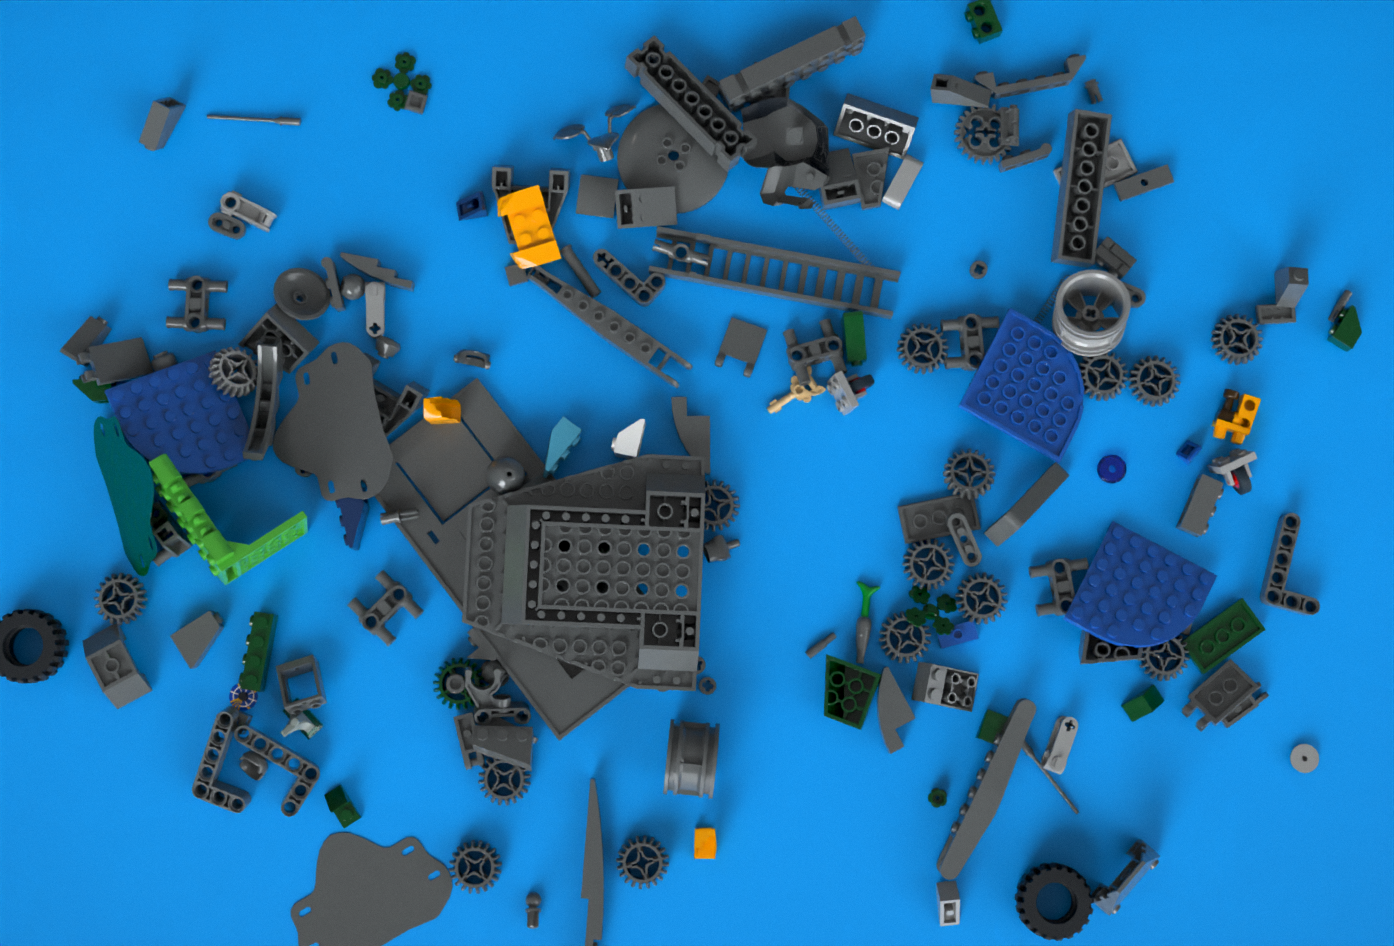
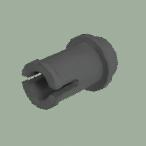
[1084,79,1103,105]

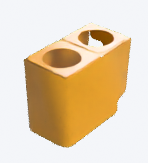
[423,396,461,424]
[694,828,717,860]

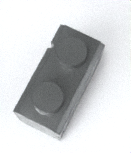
[1095,236,1137,280]

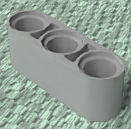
[882,154,924,210]

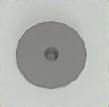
[1290,744,1319,773]

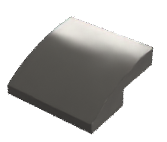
[576,174,619,218]

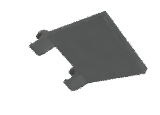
[715,317,767,378]

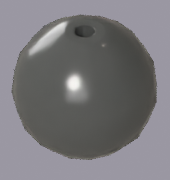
[486,456,525,495]

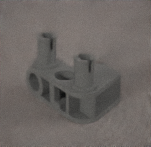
[150,500,193,566]

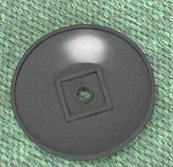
[617,104,728,214]

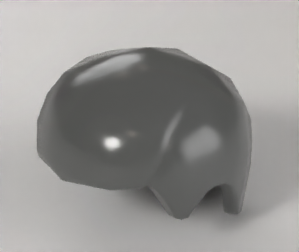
[239,750,268,780]

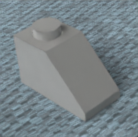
[936,881,960,926]

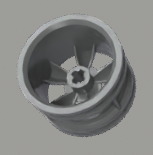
[663,719,720,799]

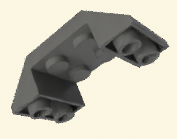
[82,623,153,709]

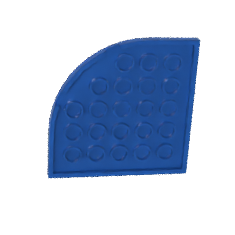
[958,308,1084,463]
[105,350,250,475]
[1063,521,1217,648]

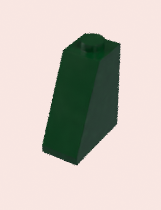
[841,311,867,367]

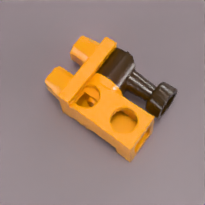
[1211,389,1261,445]

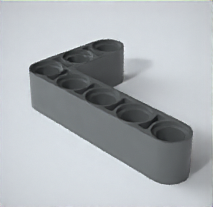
[984,462,1070,547]
[1260,513,1320,615]
[192,706,251,813]
[234,723,320,817]

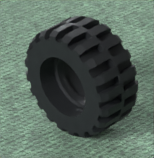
[0,609,69,683]
[1015,862,1094,941]

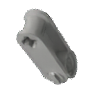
[220,190,277,233]
[365,282,386,339]
[1041,716,1078,775]

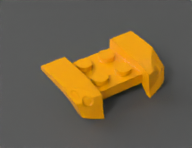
[497,185,561,269]

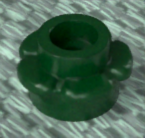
[928,788,947,808]

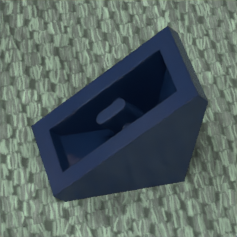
[456,191,488,221]

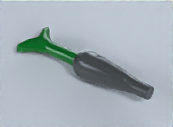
[856,581,880,664]

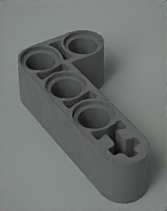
[593,249,666,307]

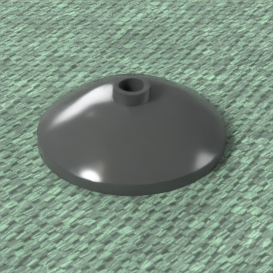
[273,268,331,320]

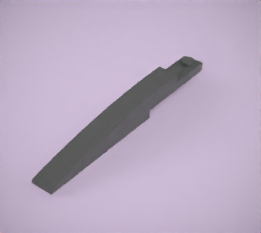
[581,778,604,946]

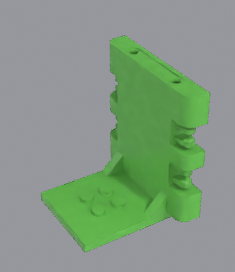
[149,454,308,586]

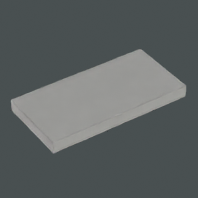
[1053,139,1138,189]

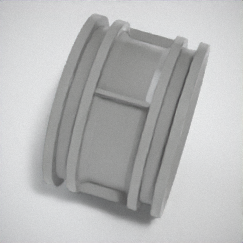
[1052,270,1131,356]

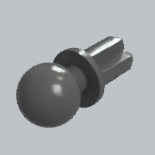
[525,892,541,929]

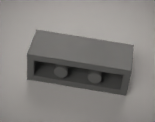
[1176,474,1224,537]

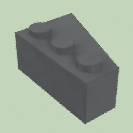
[472,725,534,772]

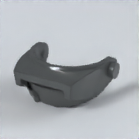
[453,349,491,369]

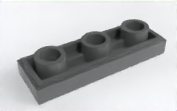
[1113,164,1174,202]

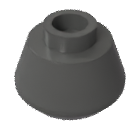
[376,335,401,359]

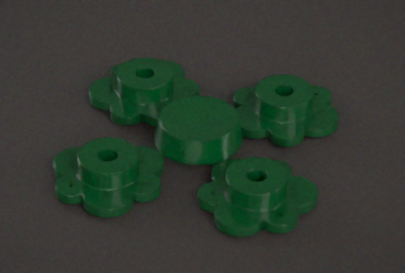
[372,52,432,111]
[905,586,957,635]

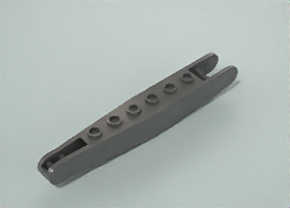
[526,266,693,388]
[936,698,1036,880]

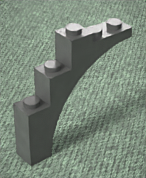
[243,335,283,461]

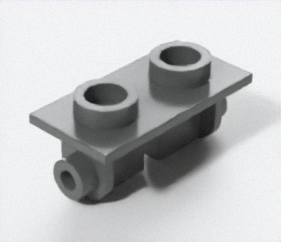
[1000,105,1019,146]

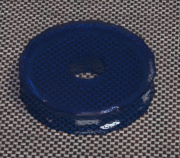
[1097,455,1127,484]

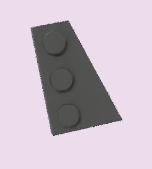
[852,147,889,210]

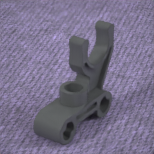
[464,666,531,726]

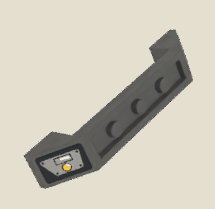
[972,54,1086,99]

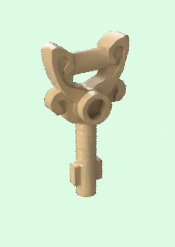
[766,366,826,414]

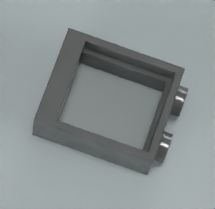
[276,655,327,714]

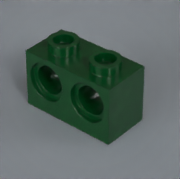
[964,0,1003,44]

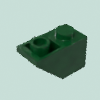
[1327,305,1362,352]
[72,376,116,404]

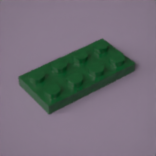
[1180,598,1266,674]

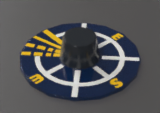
[229,683,258,711]

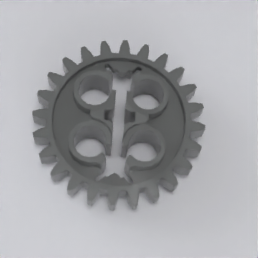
[954,104,1011,165]

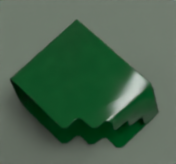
[975,709,1008,745]

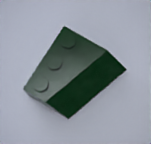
[824,654,881,730]

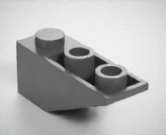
[930,74,992,108]

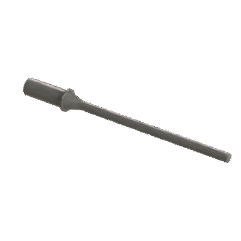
[207,115,301,126]
[1022,740,1079,814]

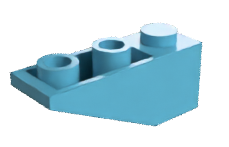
[543,417,582,478]

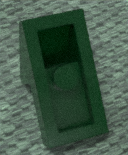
[324,785,362,828]

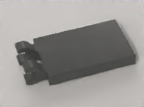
[75,337,154,386]
[1182,659,1259,732]

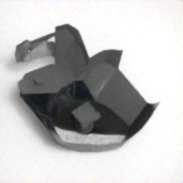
[741,97,829,209]

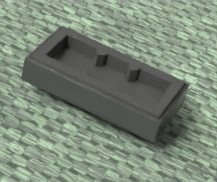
[1255,304,1296,325]

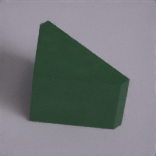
[1121,684,1165,722]

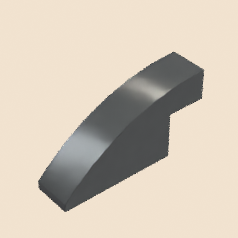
[671,397,710,475]
[876,666,915,754]

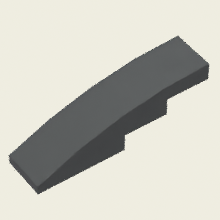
[340,252,415,292]

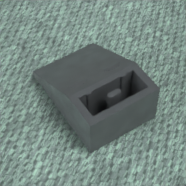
[818,148,862,210]
[615,186,678,229]
[911,662,979,712]

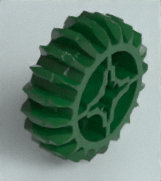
[433,657,486,710]

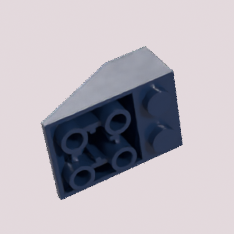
[335,487,370,550]

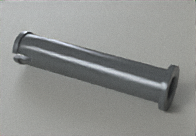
[559,244,601,298]

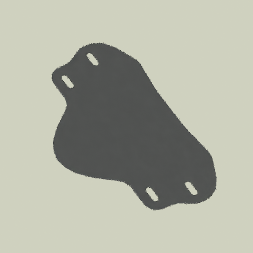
[273,342,393,501]
[291,833,452,946]

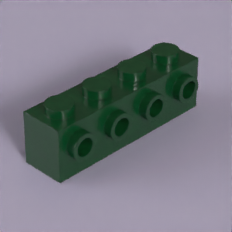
[239,611,278,692]

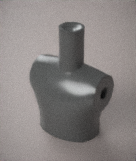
[703,535,740,563]

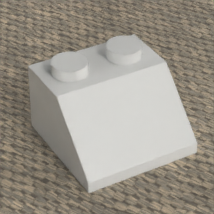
[611,419,646,459]

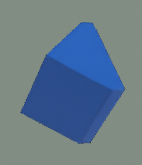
[1176,440,1202,465]

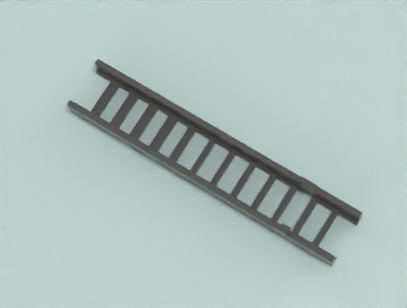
[649,226,901,319]

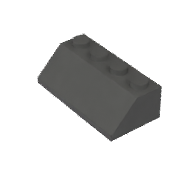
[833,93,919,160]

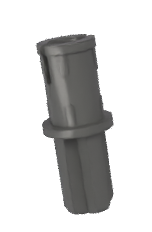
[380,507,420,525]

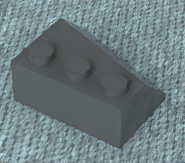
[238,303,320,374]
[1078,630,1143,665]

